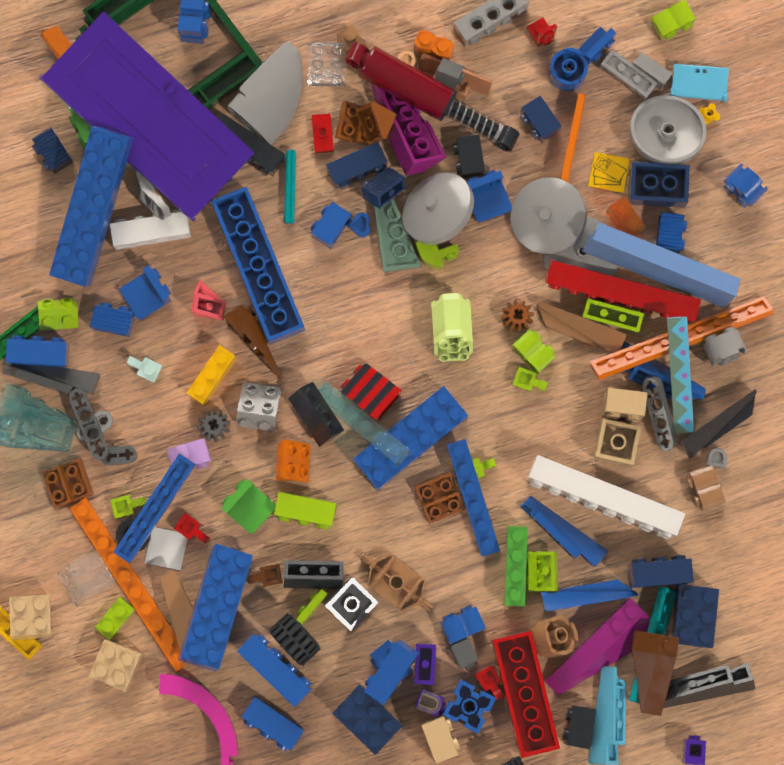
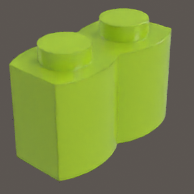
[651,0,696,40]
[511,329,556,375]

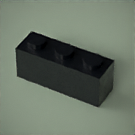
[288,382,344,447]
[284,560,344,589]

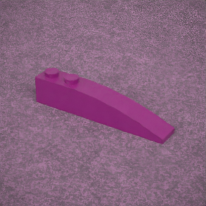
[370,83,446,176]
[545,598,650,695]

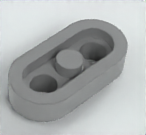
[77,411,113,442]

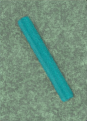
[284,149,296,224]

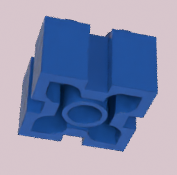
[178,0,211,44]
[442,679,496,734]

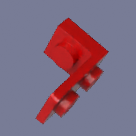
[527,17,557,47]

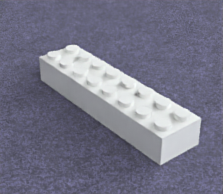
[526,455,685,540]

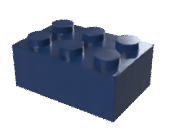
[628,162,690,208]
[627,555,694,588]
[671,584,719,648]
[332,684,403,755]

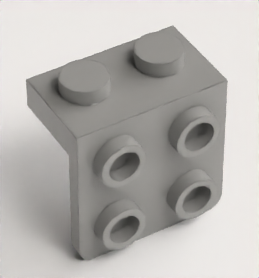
[237,382,281,431]

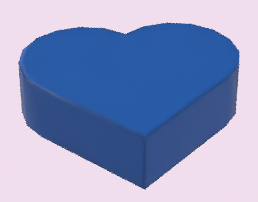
[347,212,370,238]

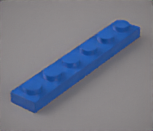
[447,439,500,557]
[114,453,197,563]

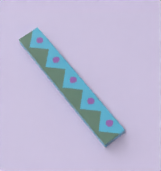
[667,316,694,433]

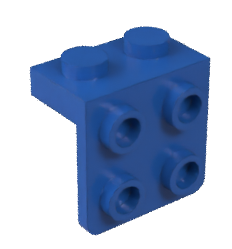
[467,170,512,223]
[120,265,172,320]

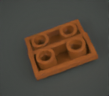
[335,101,368,146]
[41,458,94,509]
[414,471,466,524]

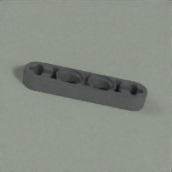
[643,376,677,451]
[69,389,109,461]

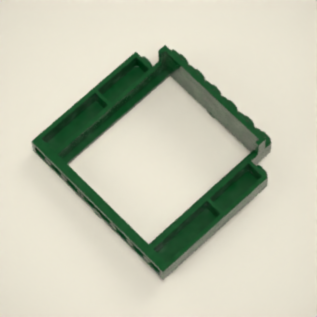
[75,0,263,110]

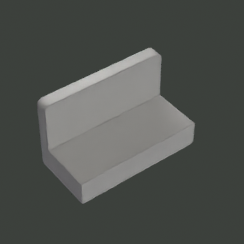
[632,52,672,90]

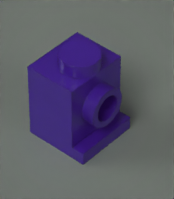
[682,735,706,765]

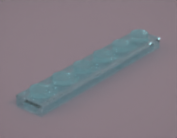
[318,381,411,466]

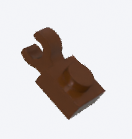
[247,564,283,587]

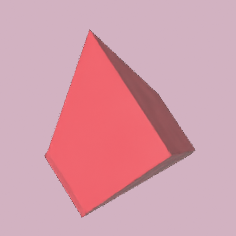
[191,280,226,320]

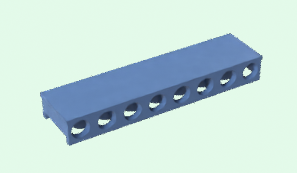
[582,222,741,308]

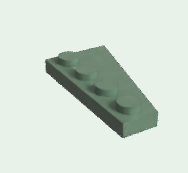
[374,198,422,273]

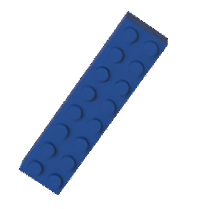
[49,126,134,287]
[211,186,305,345]

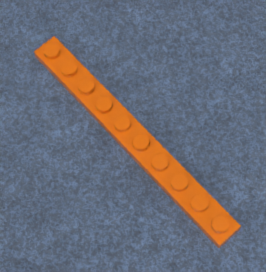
[590,296,774,380]
[69,497,185,672]

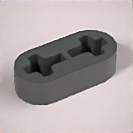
[100,446,138,466]

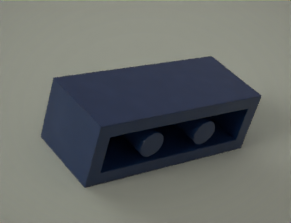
[326,142,388,189]

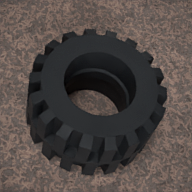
[269,613,321,666]

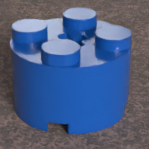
[548,48,588,91]
[723,163,768,208]

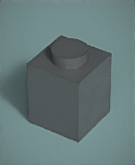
[435,58,465,90]
[450,638,479,670]

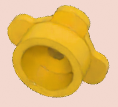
[699,103,720,125]

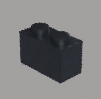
[453,135,485,179]
[562,705,597,749]

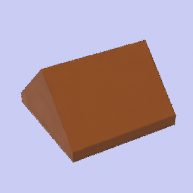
[356,101,397,146]

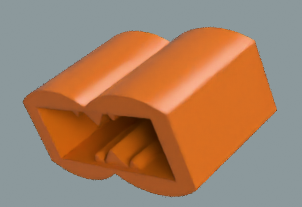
[414,30,454,60]

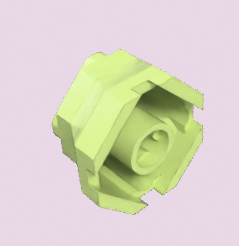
[431,293,473,362]

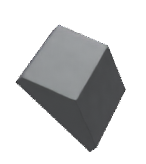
[324,576,378,631]

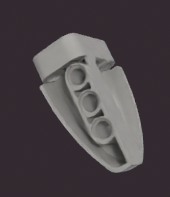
[227,41,303,145]

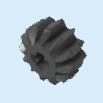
[198,409,231,442]

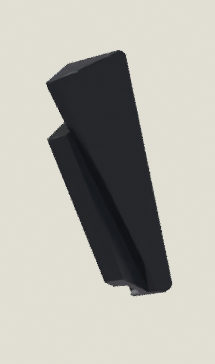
[679,390,757,459]

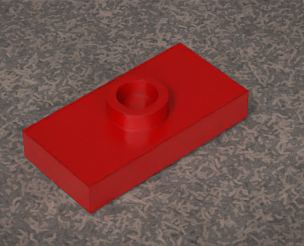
[312,113,334,153]

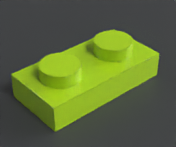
[296,589,328,624]
[95,597,135,640]

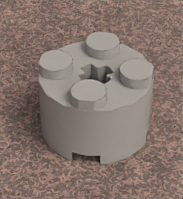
[703,327,748,368]

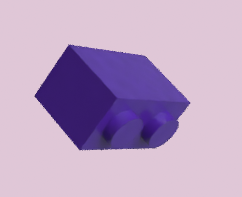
[414,643,436,685]

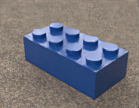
[237,634,312,707]

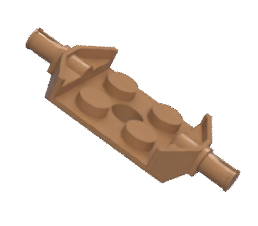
[360,554,433,612]

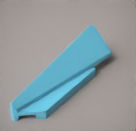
[588,667,626,765]

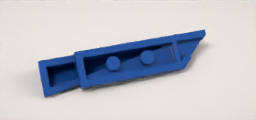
[620,342,706,400]
[520,496,608,567]
[541,579,638,612]

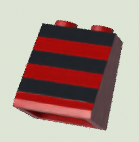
[340,363,401,424]

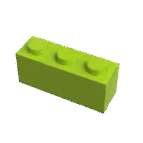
[583,298,644,332]
[274,492,337,530]

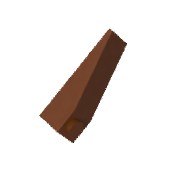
[224,305,281,378]
[631,630,679,716]

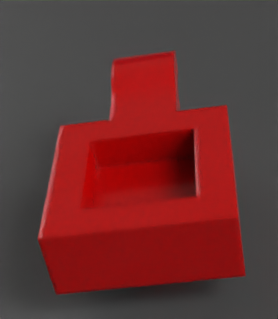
[174,513,210,544]
[475,665,504,701]

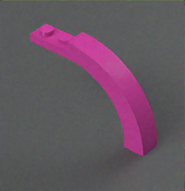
[159,674,239,765]

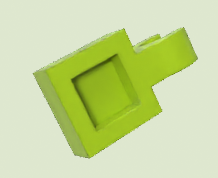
[512,367,548,392]
[472,458,496,479]
[110,495,147,519]

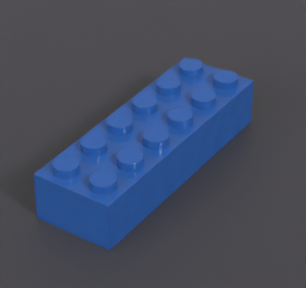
[353,386,469,491]
[178,544,253,672]

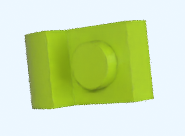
[415,242,459,269]

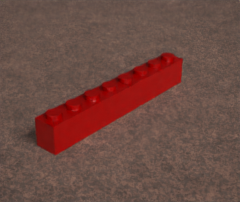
[545,259,701,324]

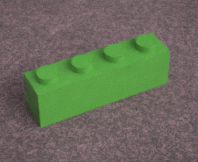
[504,526,528,607]

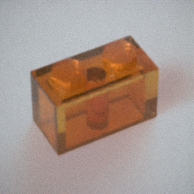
[606,196,646,237]

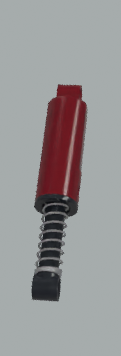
[344,42,520,152]

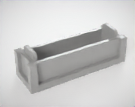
[600,49,658,101]

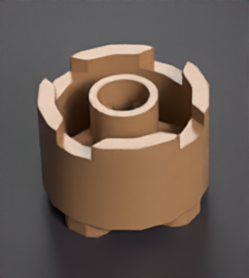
[531,616,578,658]

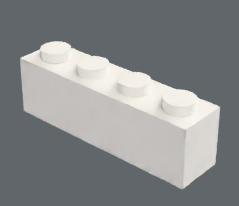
[110,209,191,250]

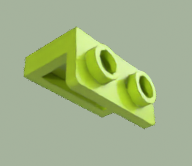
[37,298,78,330]
[526,551,558,591]

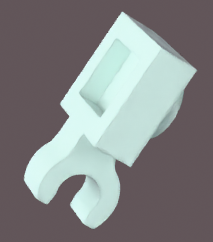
[127,356,163,383]

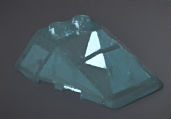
[0,383,77,452]

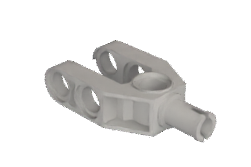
[126,161,172,220]

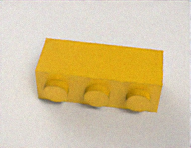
[187,345,237,407]

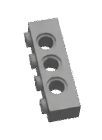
[453,0,529,47]

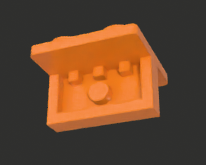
[276,440,311,483]

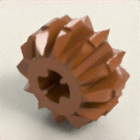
[501,299,534,332]

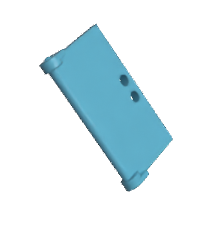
[670,64,729,102]

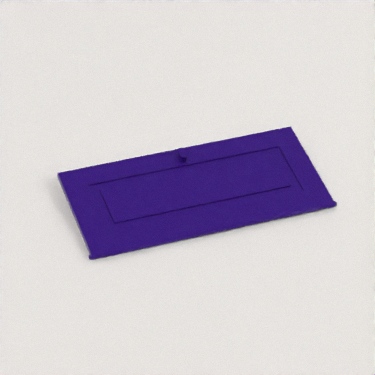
[39,12,255,221]

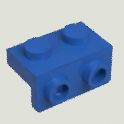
[578,27,616,66]

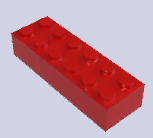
[491,631,560,758]

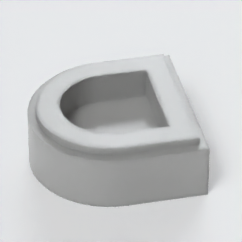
[706,448,727,469]

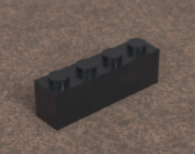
[218,113,286,177]

